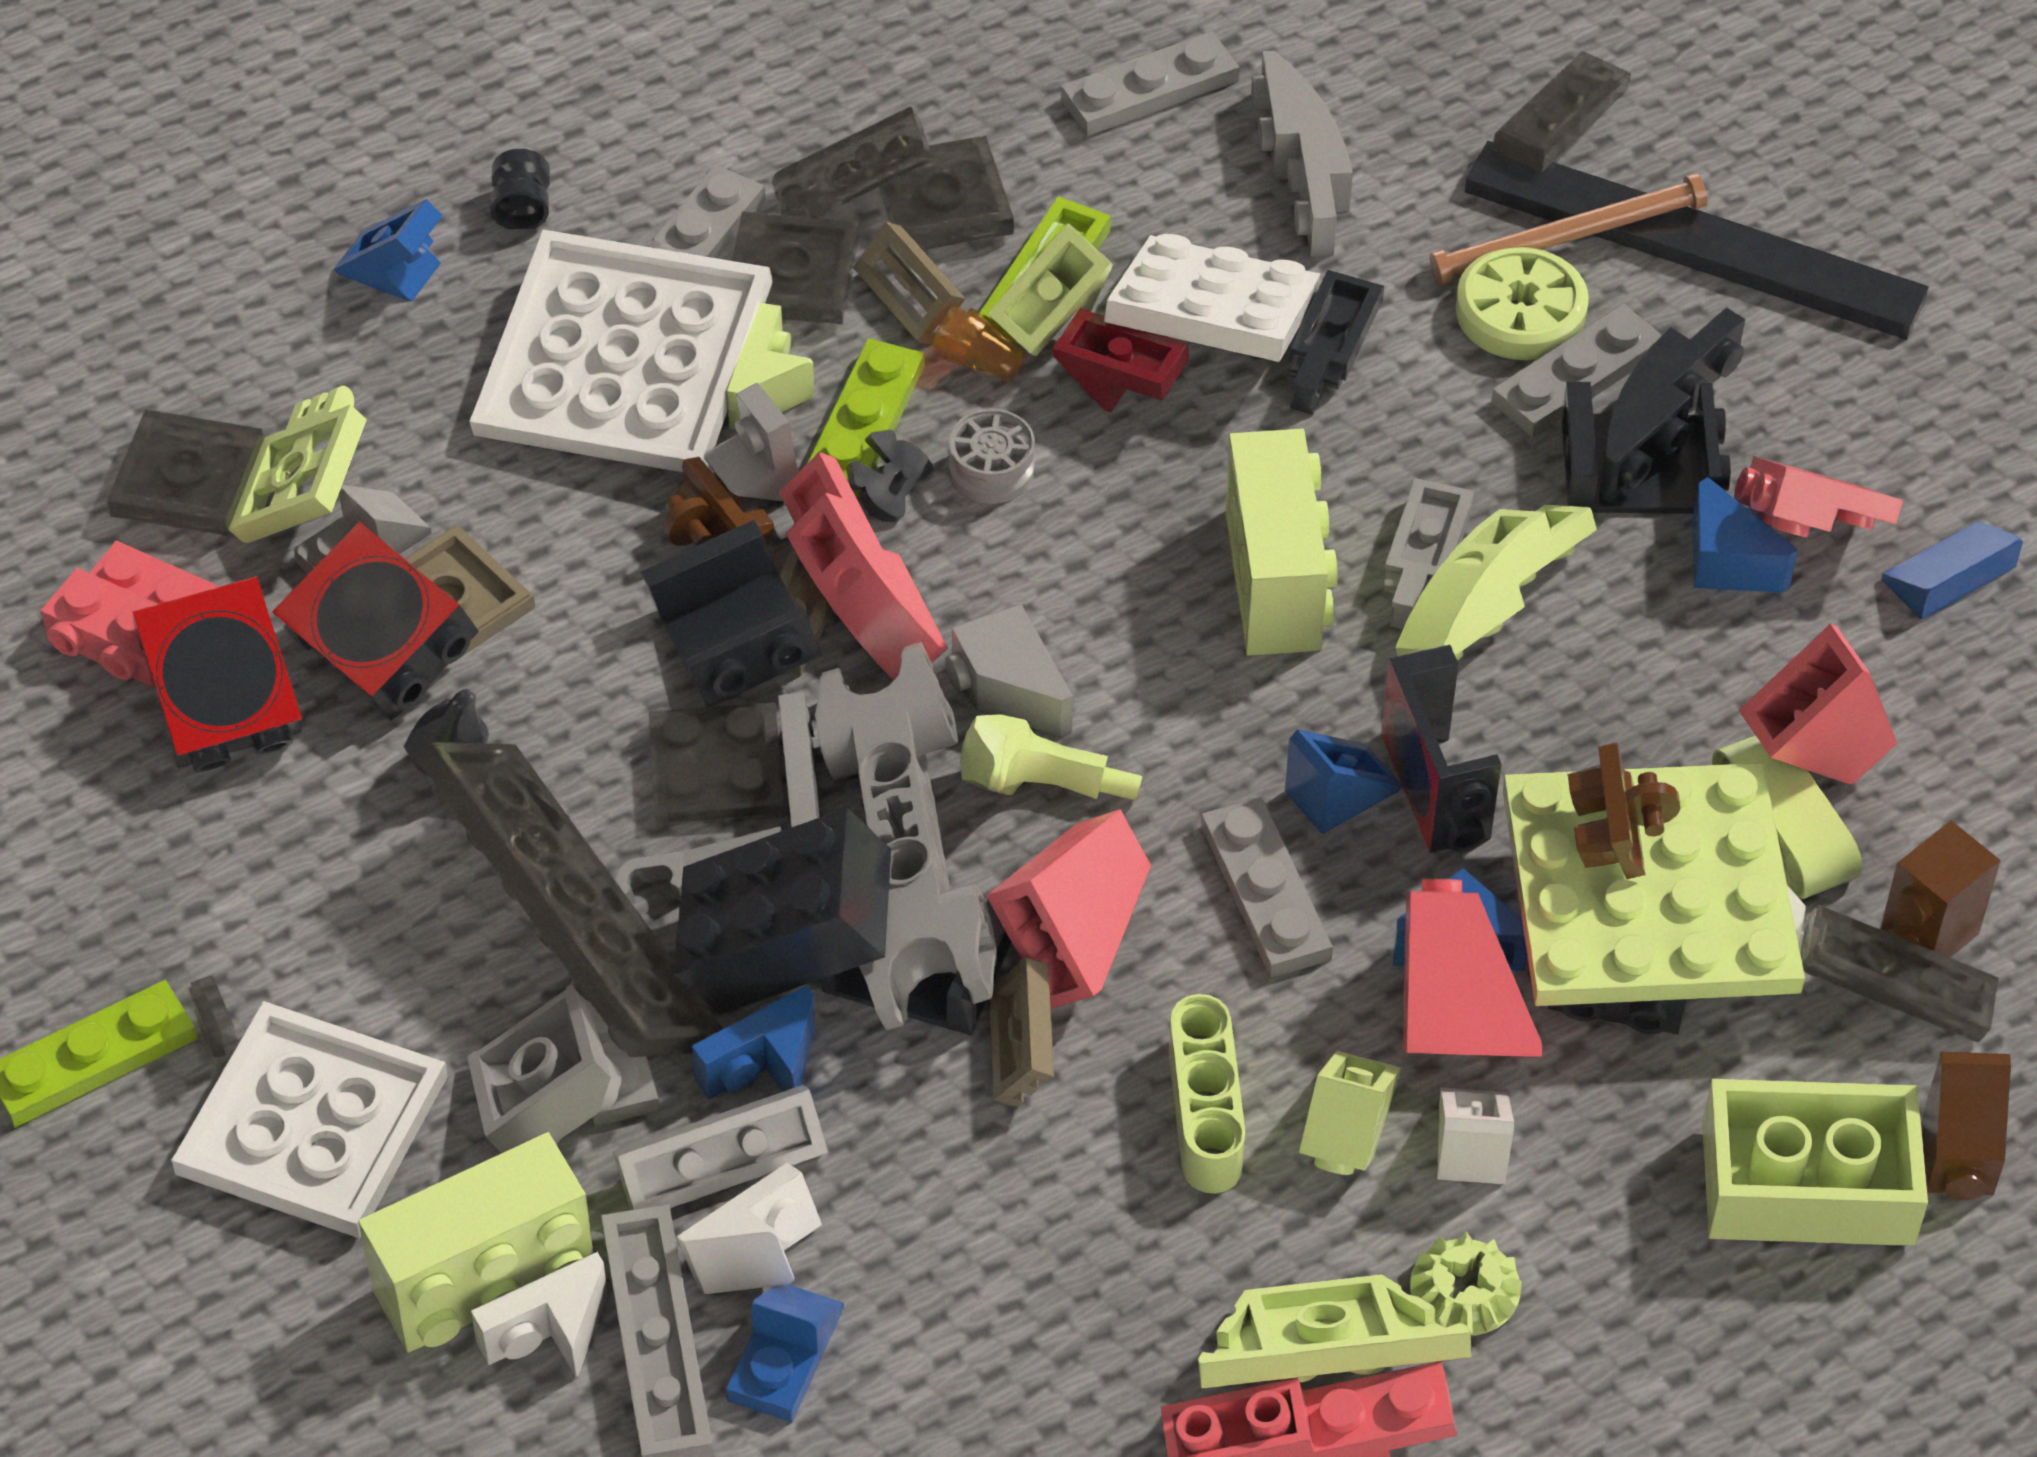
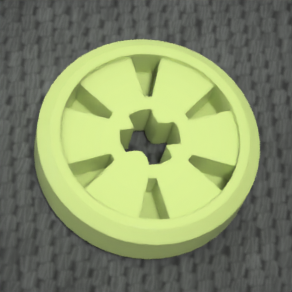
[1456,247,1589,360]

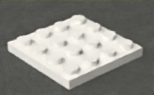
[470,230,773,473]

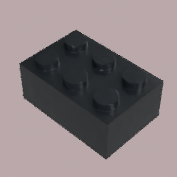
[673,808,891,1014]

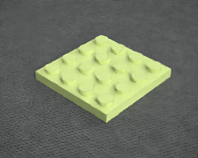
[1502,763,1805,1006]

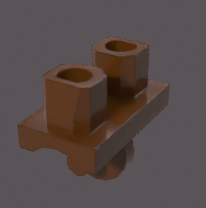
[662,456,774,547]
[1567,742,1681,879]

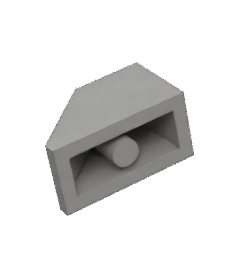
[945,604,1073,737]

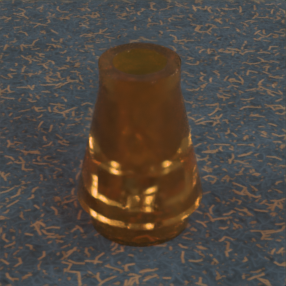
[933,305,1026,383]

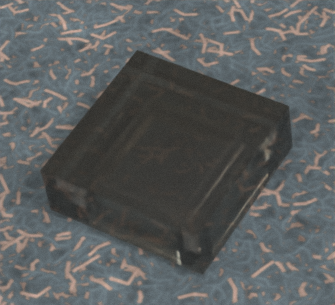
[189,974,238,1069]

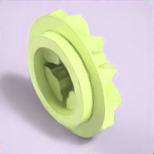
[1410,1231,1522,1335]

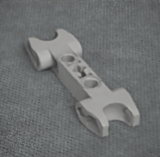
[815,642,997,1031]

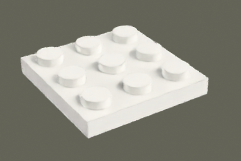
[1104,234,1321,362]
[172,1001,448,1239]

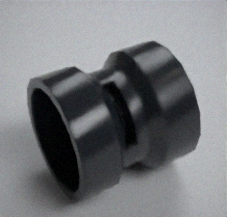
[490,148,550,229]

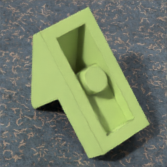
[988,224,1113,356]
[727,303,815,430]

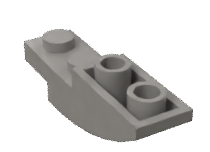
[1251,51,1353,257]

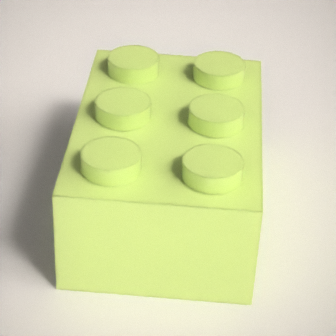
[1225,429,1338,656]
[1702,1079,1928,1246]
[358,1132,593,1353]

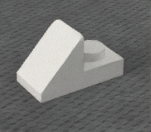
[677,1163,822,1294]
[471,1252,608,1377]

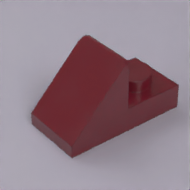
[1052,308,1189,413]

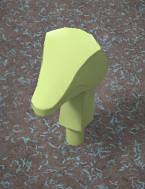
[960,714,1143,801]

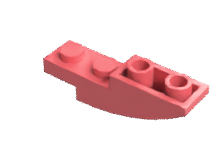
[779,452,948,681]
[1160,1361,1458,1457]

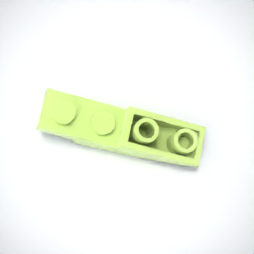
[1395,505,1597,660]

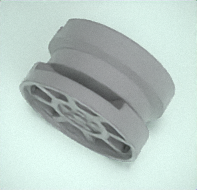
[949,409,1035,504]

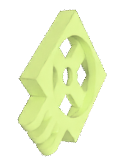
[228,386,367,543]

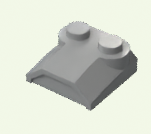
[467,982,622,1153]

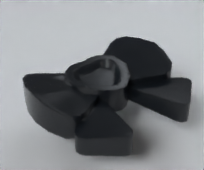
[846,430,934,522]

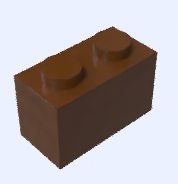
[1878,820,2001,977]

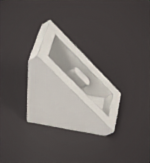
[1437,1087,1514,1184]

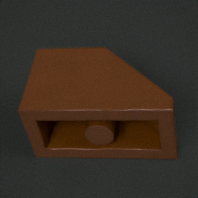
[1921,1051,2011,1200]

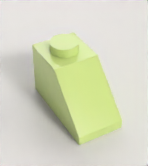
[1299,1051,1401,1175]

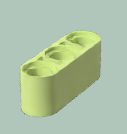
[1712,735,1862,900]
[1169,994,1245,1194]

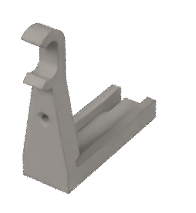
[615,692,821,910]

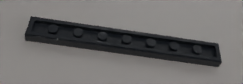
[1465,140,1929,340]

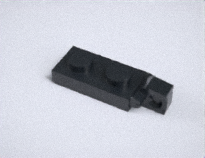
[1287,270,1384,415]

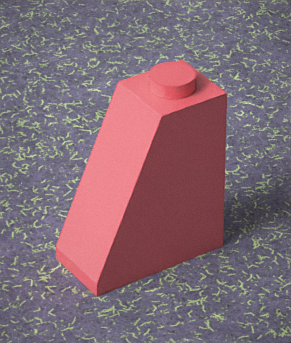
[1738,624,1898,785]
[986,809,1151,1009]
[1402,879,1542,1057]

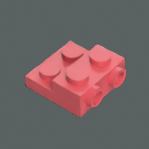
[1734,456,1904,538]
[41,541,220,687]

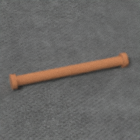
[1430,173,1708,286]

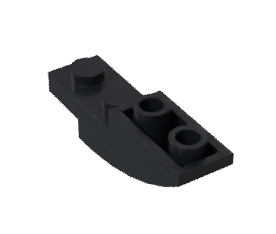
[1599,307,1746,504]

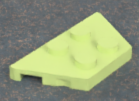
[1198,1274,1471,1389]

